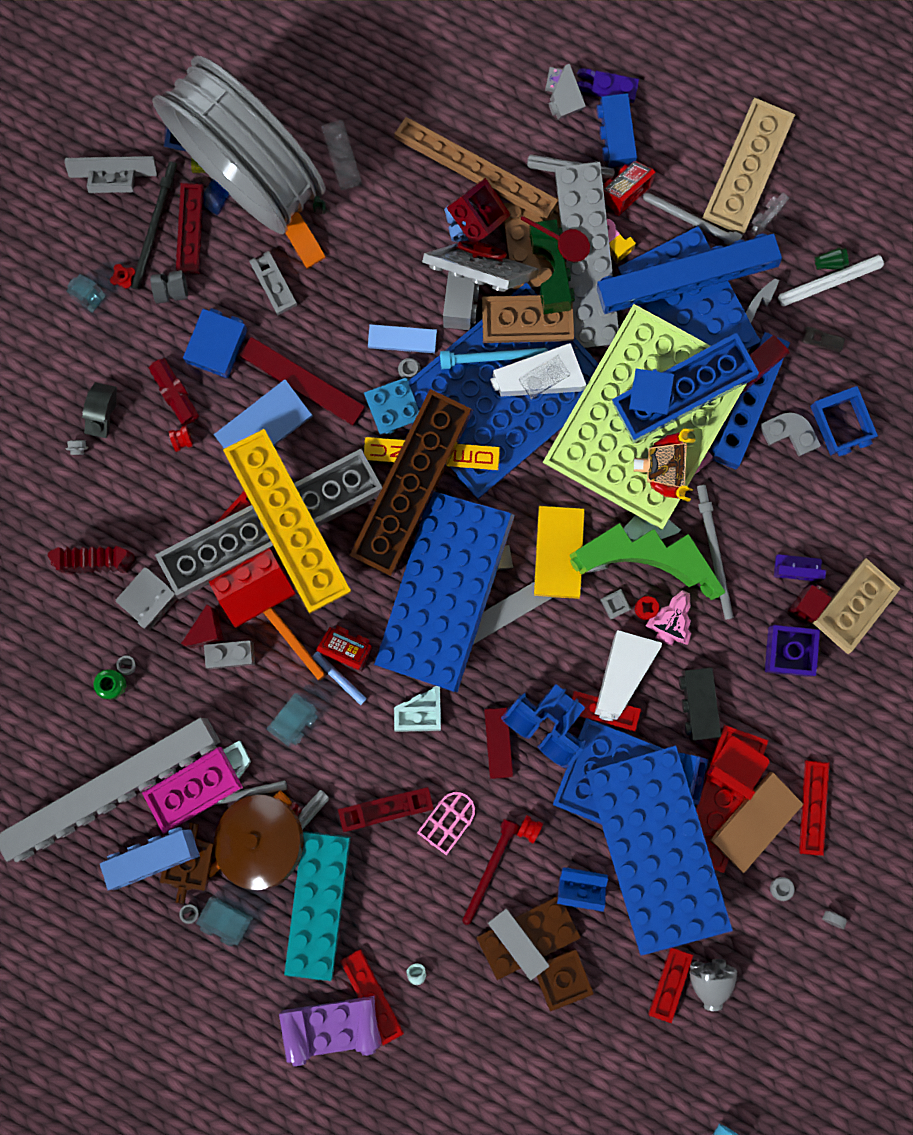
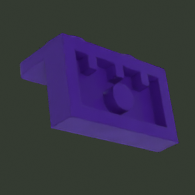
[774,554,826,582]

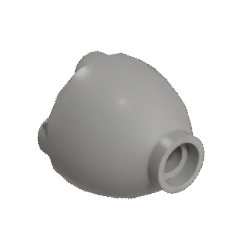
[690,959,737,1011]

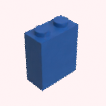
[183,308,247,379]

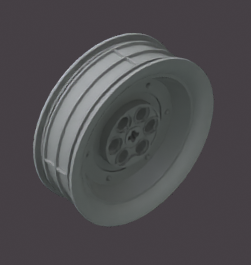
[152,56,325,234]

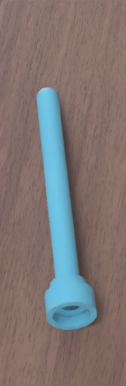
[440,348,548,369]

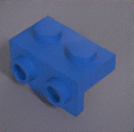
[557,867,608,912]

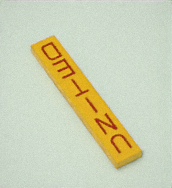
[364,437,500,470]

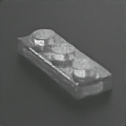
[322,120,362,190]

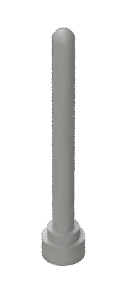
[643,192,743,246]

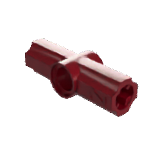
[148,358,199,426]

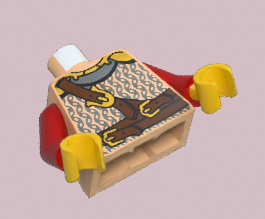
[634,428,695,502]

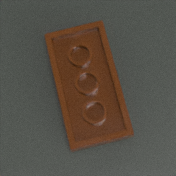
[476,895,581,980]

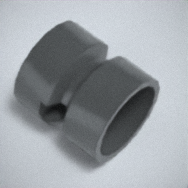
[150,270,188,304]

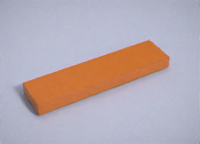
[263,608,326,681]

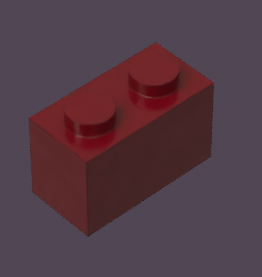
[788,585,832,624]

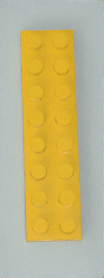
[223,429,351,614]

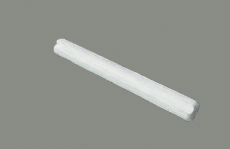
[778,255,884,306]

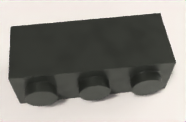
[679,668,721,740]

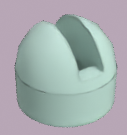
[407,964,426,985]

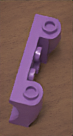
[279,996,382,1066]

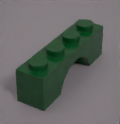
[529,219,575,315]

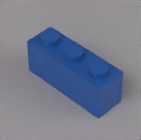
[597,93,637,168]

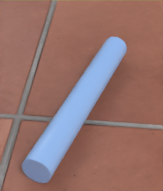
[312,652,367,705]

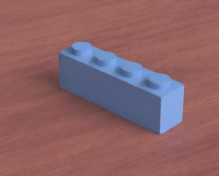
[100,827,200,890]

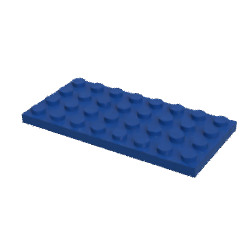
[374,492,515,692]
[586,746,733,956]

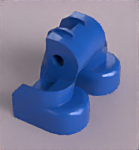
[501,684,586,768]

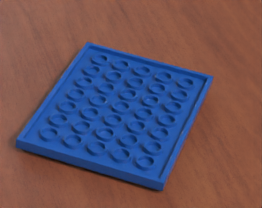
[408,282,599,500]

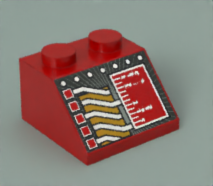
[603,161,656,216]

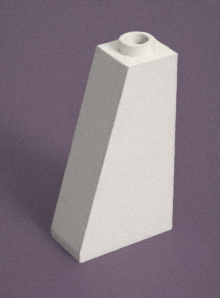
[490,343,586,397]
[594,630,662,721]

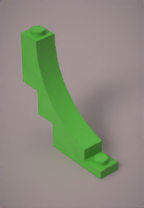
[569,523,726,600]

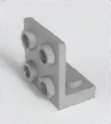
[116,567,178,631]

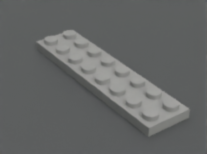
[555,162,619,349]

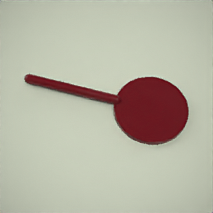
[521,216,590,262]

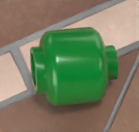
[93,669,126,700]

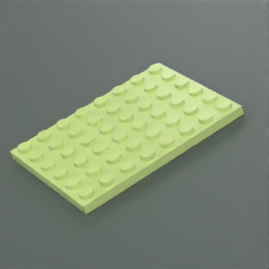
[543,304,747,530]

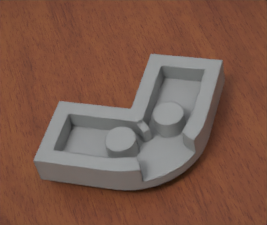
[759,413,821,457]

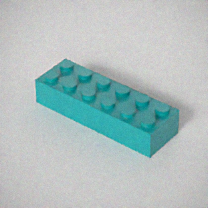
[284,831,351,981]

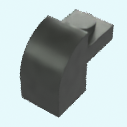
[82,382,117,438]

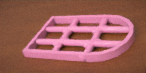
[417,792,475,855]

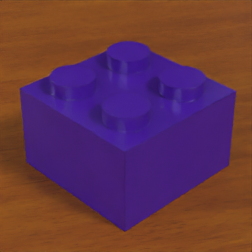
[765,625,820,677]

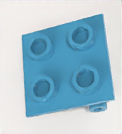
[364,378,419,435]

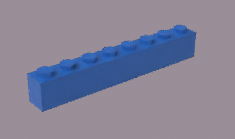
[597,234,782,315]

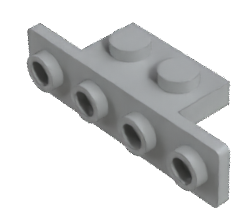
[65,156,157,193]

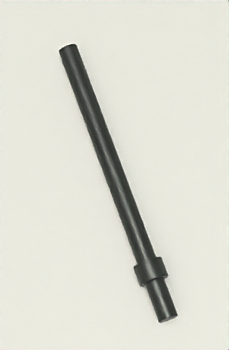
[131,161,178,290]

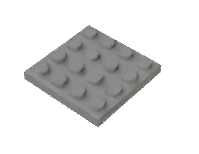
[422,243,539,292]

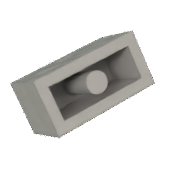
[204,641,255,669]

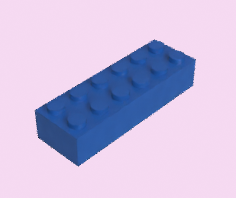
[612,333,759,443]

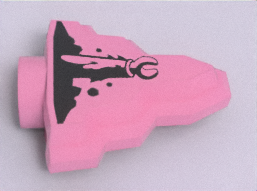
[646,590,691,646]

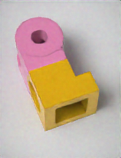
[607,219,636,263]

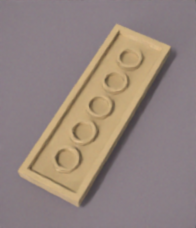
[702,98,795,235]

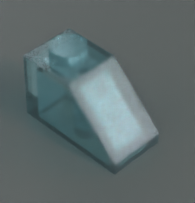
[66,274,106,313]

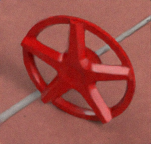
[457,241,507,262]

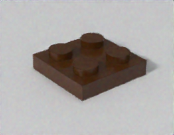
[536,949,593,1012]

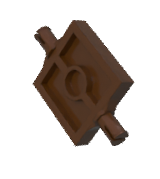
[160,823,214,904]

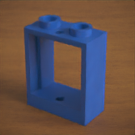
[810,386,878,457]

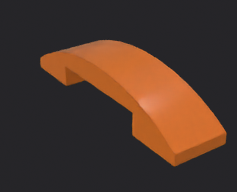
[285,212,326,269]

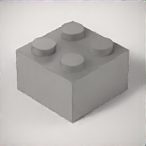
[443,271,479,330]

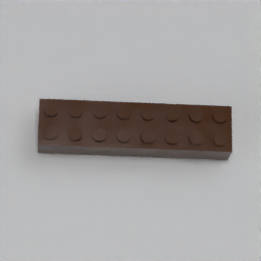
[350,389,473,576]

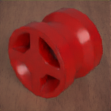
[168,425,193,452]
[634,596,659,620]
[517,815,543,844]

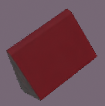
[181,605,224,649]

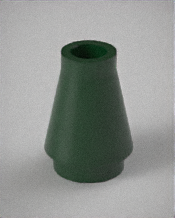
[814,247,849,270]

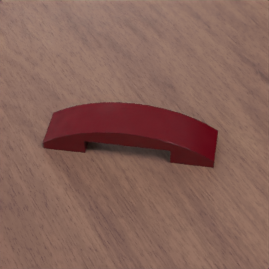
[338,787,434,832]

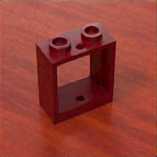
[446,178,511,245]

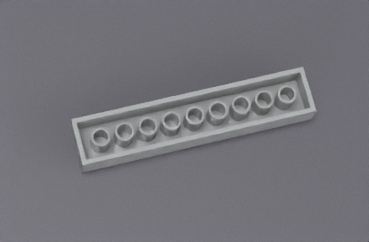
[155,449,382,600]
[0,718,221,863]

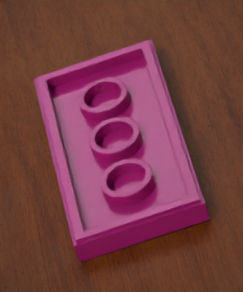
[142,747,243,834]

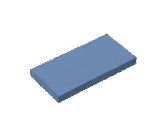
[213,380,313,449]

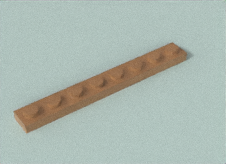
[394,117,558,221]

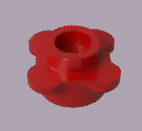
[110,264,135,289]

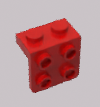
[706,736,769,801]

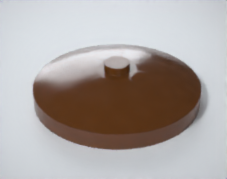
[214,795,304,890]

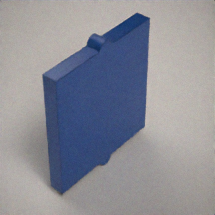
[629,368,674,415]

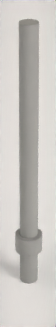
[697,485,734,620]

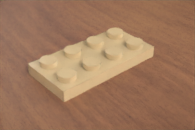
[813,558,900,654]

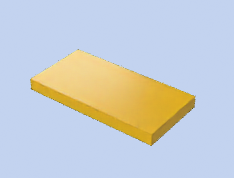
[534,506,584,599]

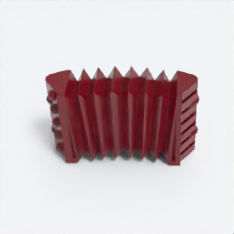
[48,546,136,575]

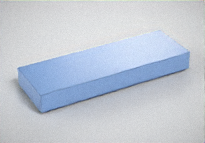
[368,324,437,353]

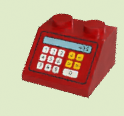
[316,625,373,672]

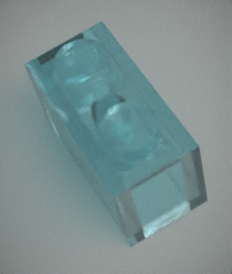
[266,693,319,747]
[196,896,253,947]

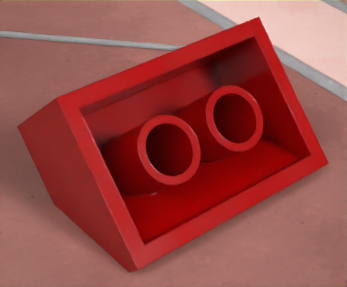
[209,548,296,628]

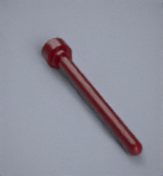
[463,818,521,925]

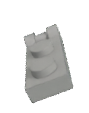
[249,251,297,315]

